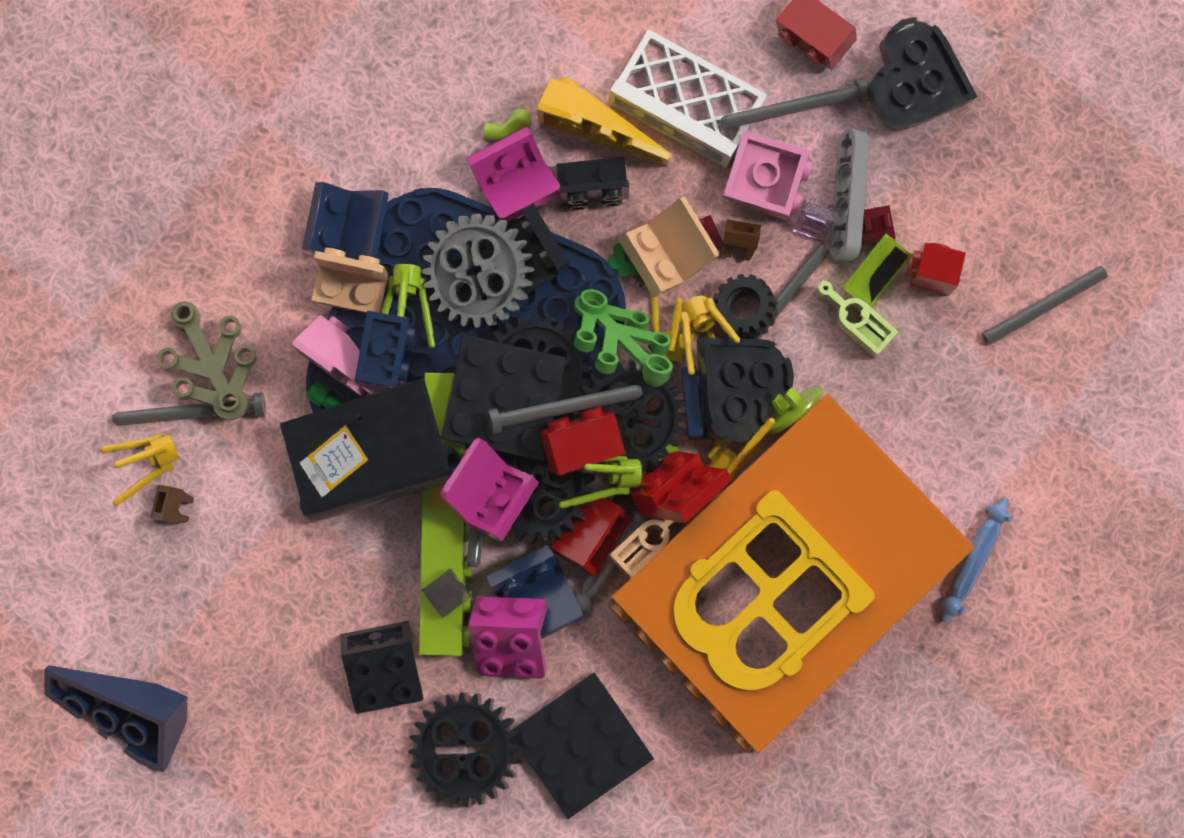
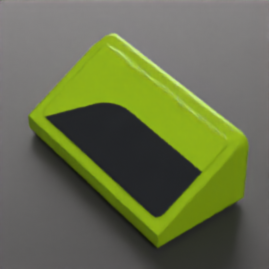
[842,234,913,307]

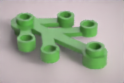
[574,289,673,387]

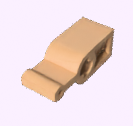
[608,519,675,580]

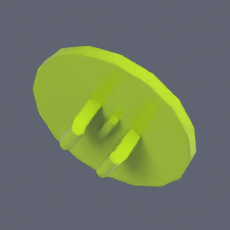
[768,385,823,434]

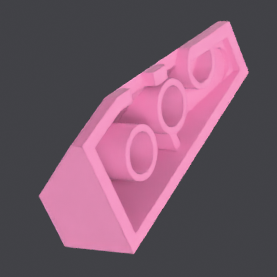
[292,315,387,398]

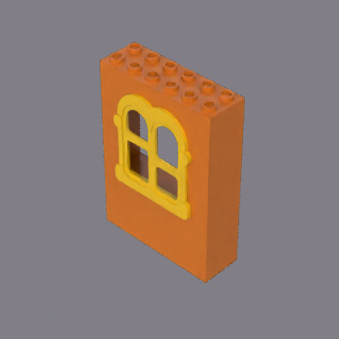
[611,393,975,754]

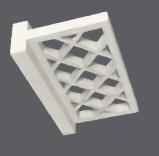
[607,29,768,168]

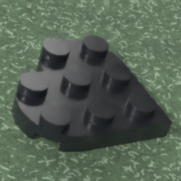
[867,17,978,130]
[696,338,794,444]

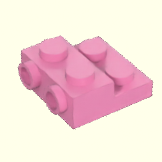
[723,131,813,220]

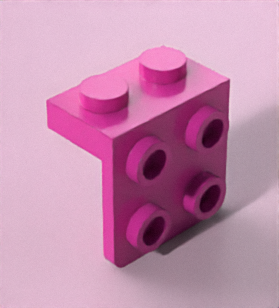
[466,127,561,222]
[441,438,539,542]
[468,596,547,679]

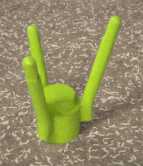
[381,264,435,349]
[558,456,642,508]

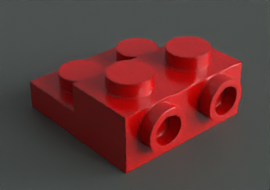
[630,451,732,523]

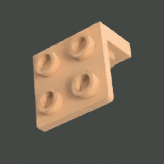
[618,197,719,297]
[311,248,389,314]

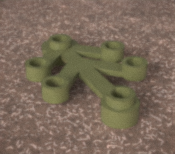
[157,301,257,420]

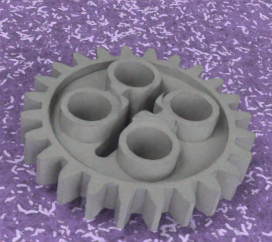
[422,214,534,327]

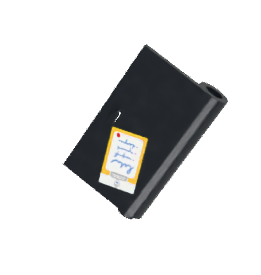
[279,379,461,522]

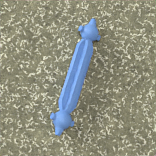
[938,497,1012,623]

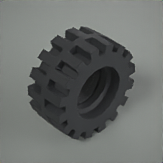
[713,274,778,339]

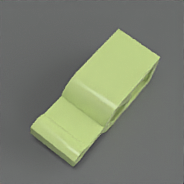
[815,280,898,359]

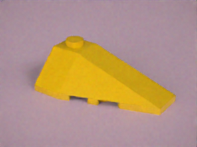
[537,77,670,166]

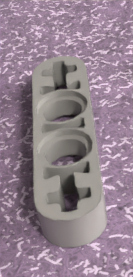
[830,128,869,263]

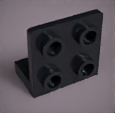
[556,157,629,211]
[484,203,570,301]
[340,620,424,714]

